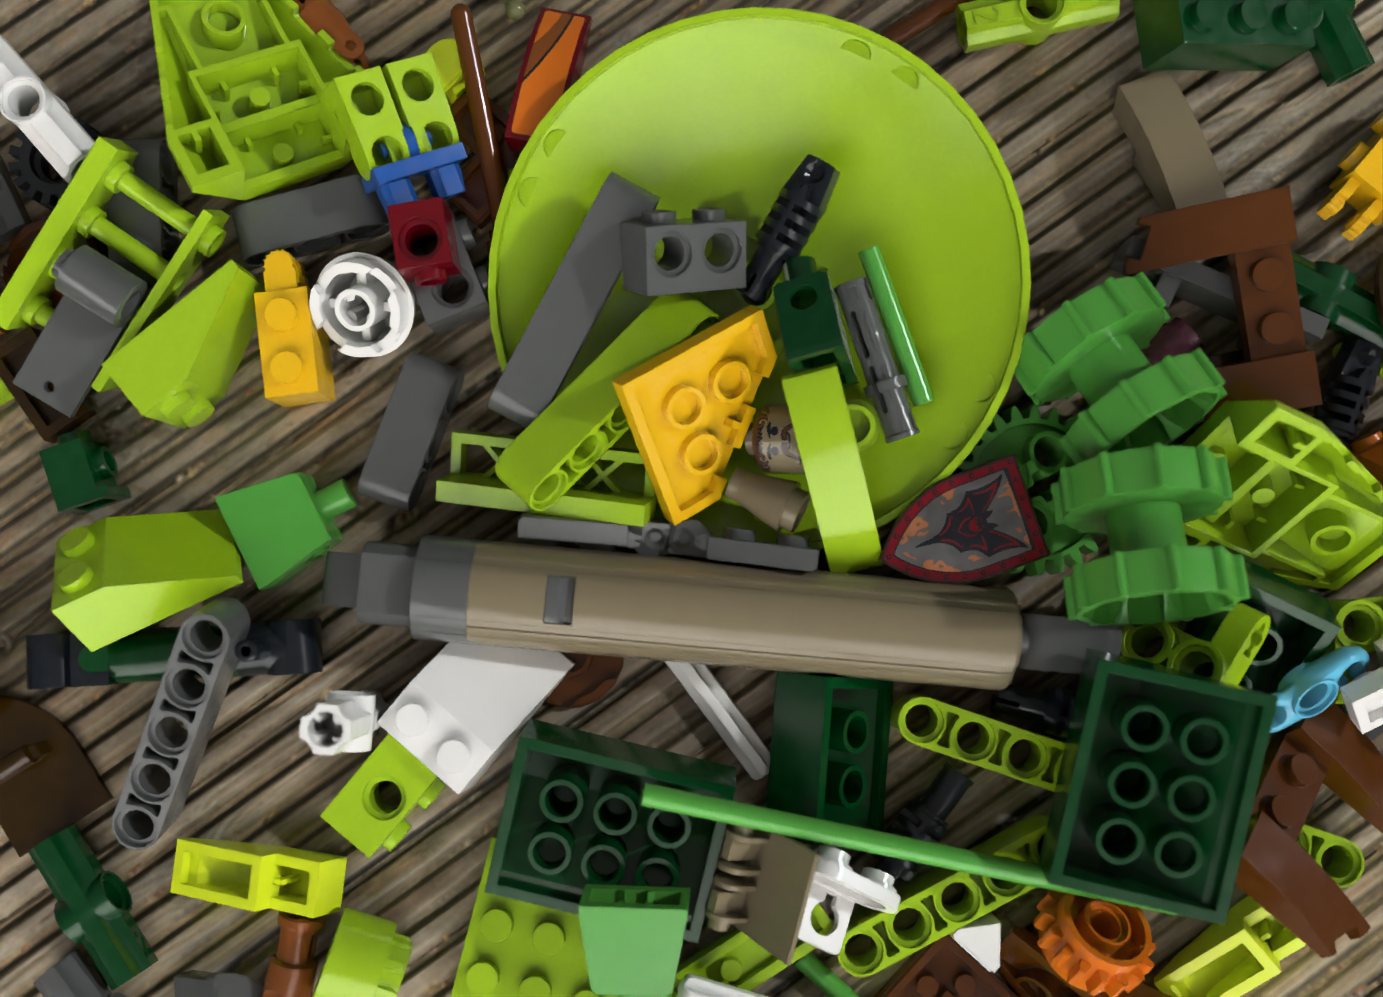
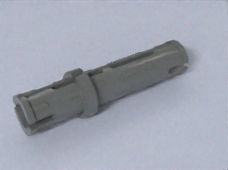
[834,277,920,444]

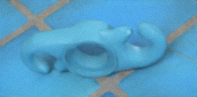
[1270,646,1370,734]

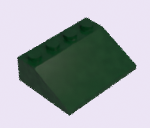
[1039,648,1278,925]
[485,718,736,943]

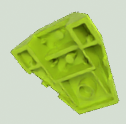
[149,0,364,201]
[1180,400,1383,590]

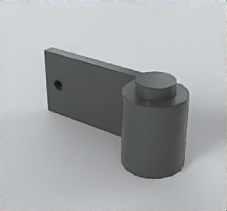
[12,245,147,417]

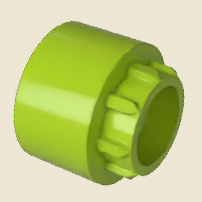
[312,906,413,997]

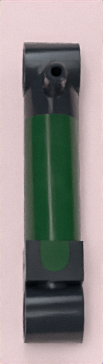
[26,618,323,689]

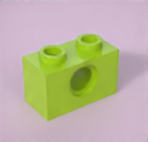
[320,733,447,858]

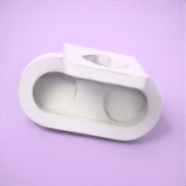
[798,845,901,954]

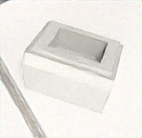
[950,912,1001,973]

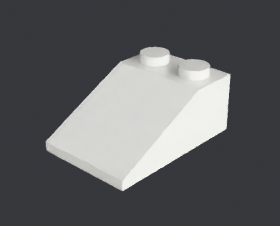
[377,642,576,795]

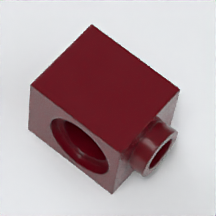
[387,197,462,287]

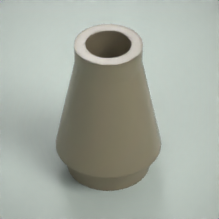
[725,467,811,533]

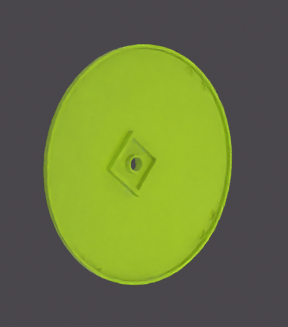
[488,7,1031,549]

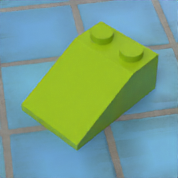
[101,259,265,429]
[51,509,243,652]

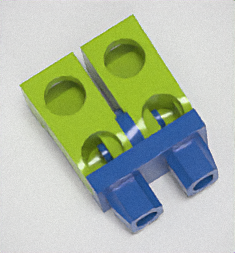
[322,52,468,214]

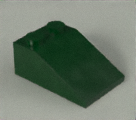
[1184,553,1342,694]

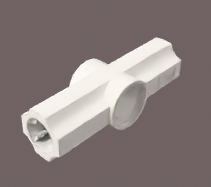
[0,35,95,184]
[299,690,391,756]

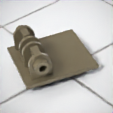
[704,825,819,965]

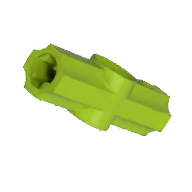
[955,0,1120,53]

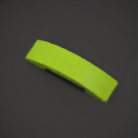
[781,363,884,573]

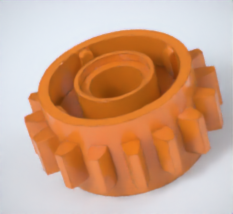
[1033,890,1156,997]

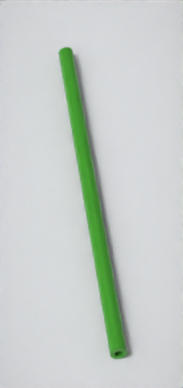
[640,783,1177,915]

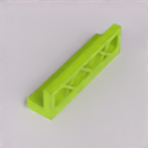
[435,429,657,527]

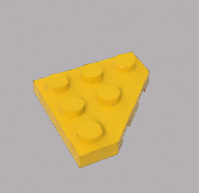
[612,305,777,526]

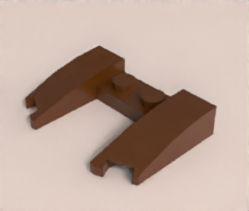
[1122,185,1323,425]
[1235,702,1383,958]

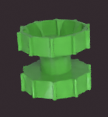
[1014,271,1228,465]
[1051,443,1250,627]

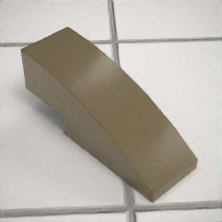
[1112,70,1227,212]

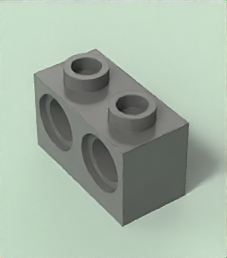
[388,204,490,335]
[622,207,746,296]

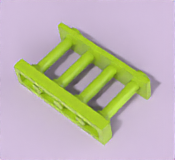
[0,136,230,393]

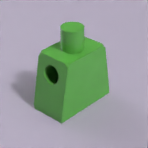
[215,472,358,590]
[578,884,690,997]

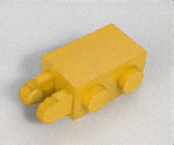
[1316,111,1383,241]
[253,249,336,407]

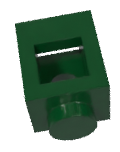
[39,430,132,515]

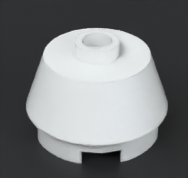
[309,252,417,357]

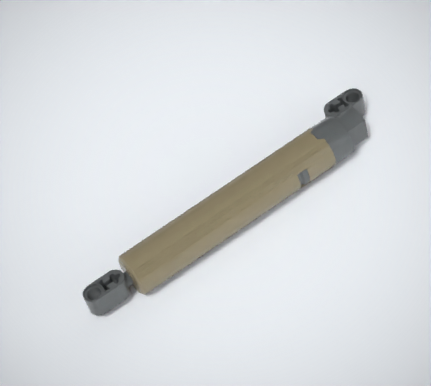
[322,535,1123,690]

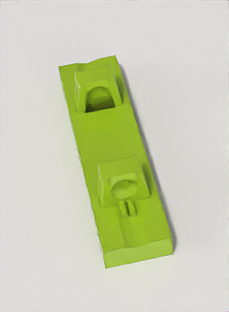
[668,902,834,997]

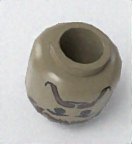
[745,404,805,474]

